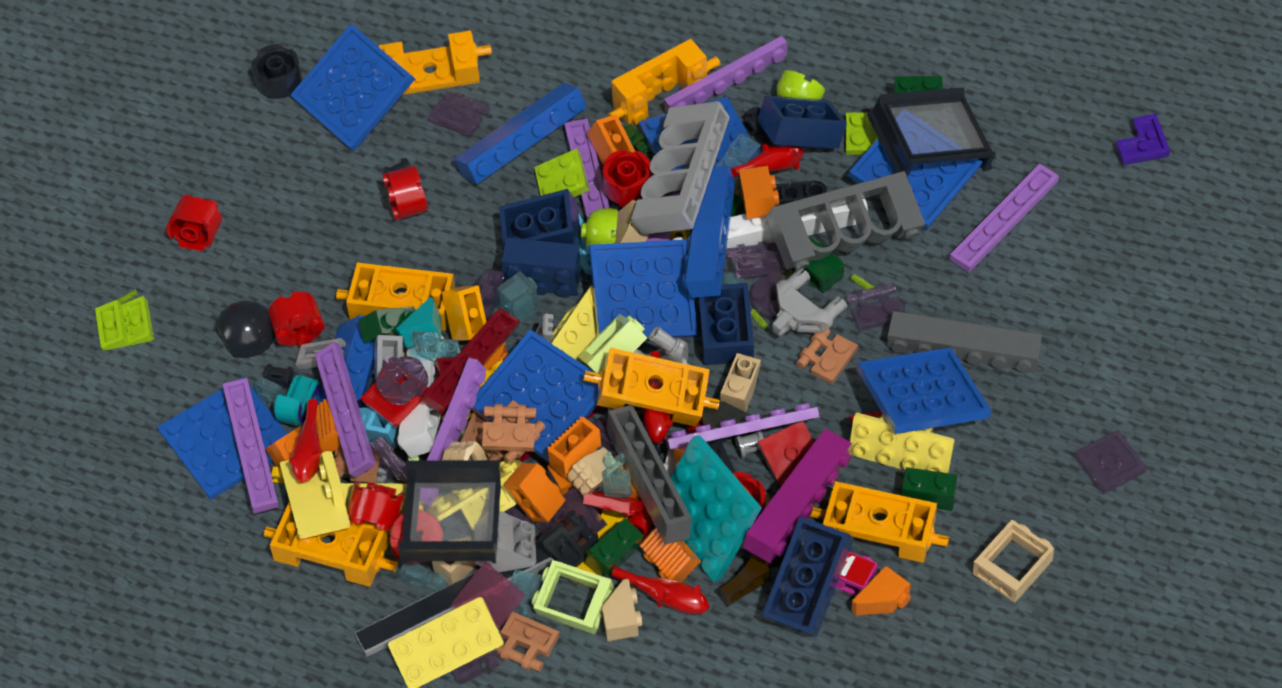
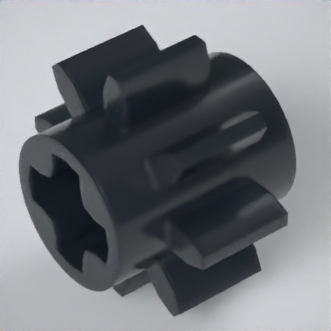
[743,107,766,136]

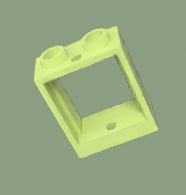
[578,314,647,374]
[532,560,614,635]

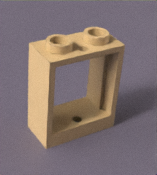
[973,520,1054,603]

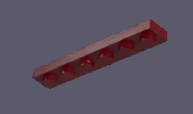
[421,308,520,414]

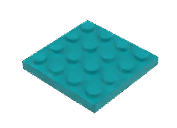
[671,435,761,583]

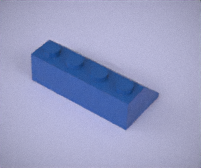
[317,315,375,408]

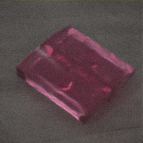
[451,562,526,630]

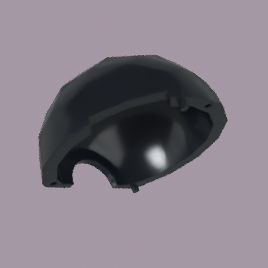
[215,300,276,358]

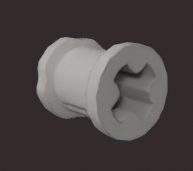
[735,430,764,458]

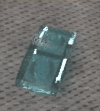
[715,132,761,182]
[412,331,460,362]

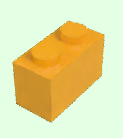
[442,285,487,340]

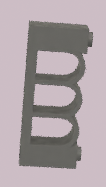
[766,171,926,270]

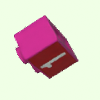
[836,552,878,596]

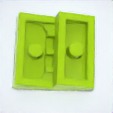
[95,296,154,350]

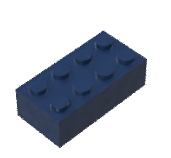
[762,516,854,637]

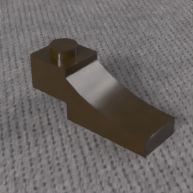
[720,551,785,607]

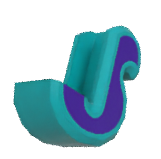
[274,375,320,427]

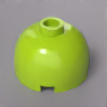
[777,70,825,99]
[581,208,618,248]

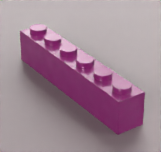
[743,428,852,563]

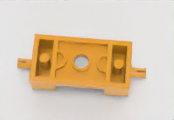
[379,30,492,95]
[608,39,720,125]
[336,263,455,331]
[583,348,720,427]
[810,481,949,563]
[264,502,398,587]

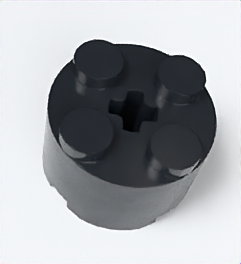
[252,44,302,99]

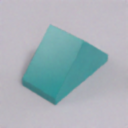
[396,297,441,348]

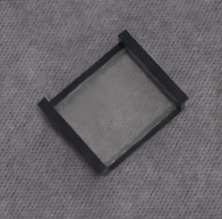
[867,87,996,178]
[398,460,501,566]

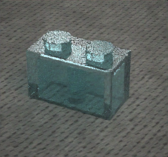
[497,271,539,330]

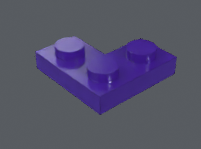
[1116,114,1170,165]

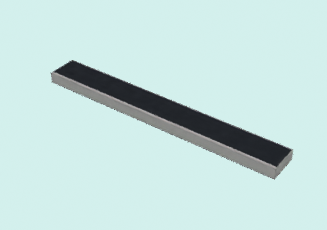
[354,539,553,657]

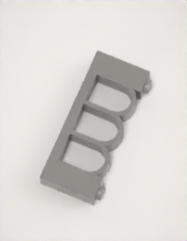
[631,101,730,234]

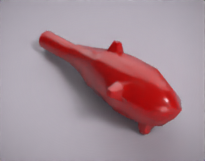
[731,144,805,177]
[643,351,673,444]
[289,399,322,483]
[612,566,710,615]

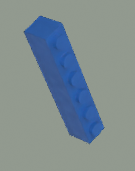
[454,83,587,184]
[683,166,735,298]

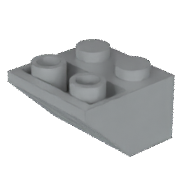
[474,509,536,573]

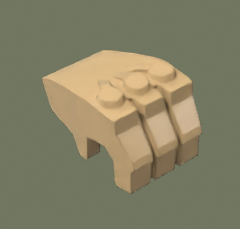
[442,441,487,460]
[567,447,620,498]

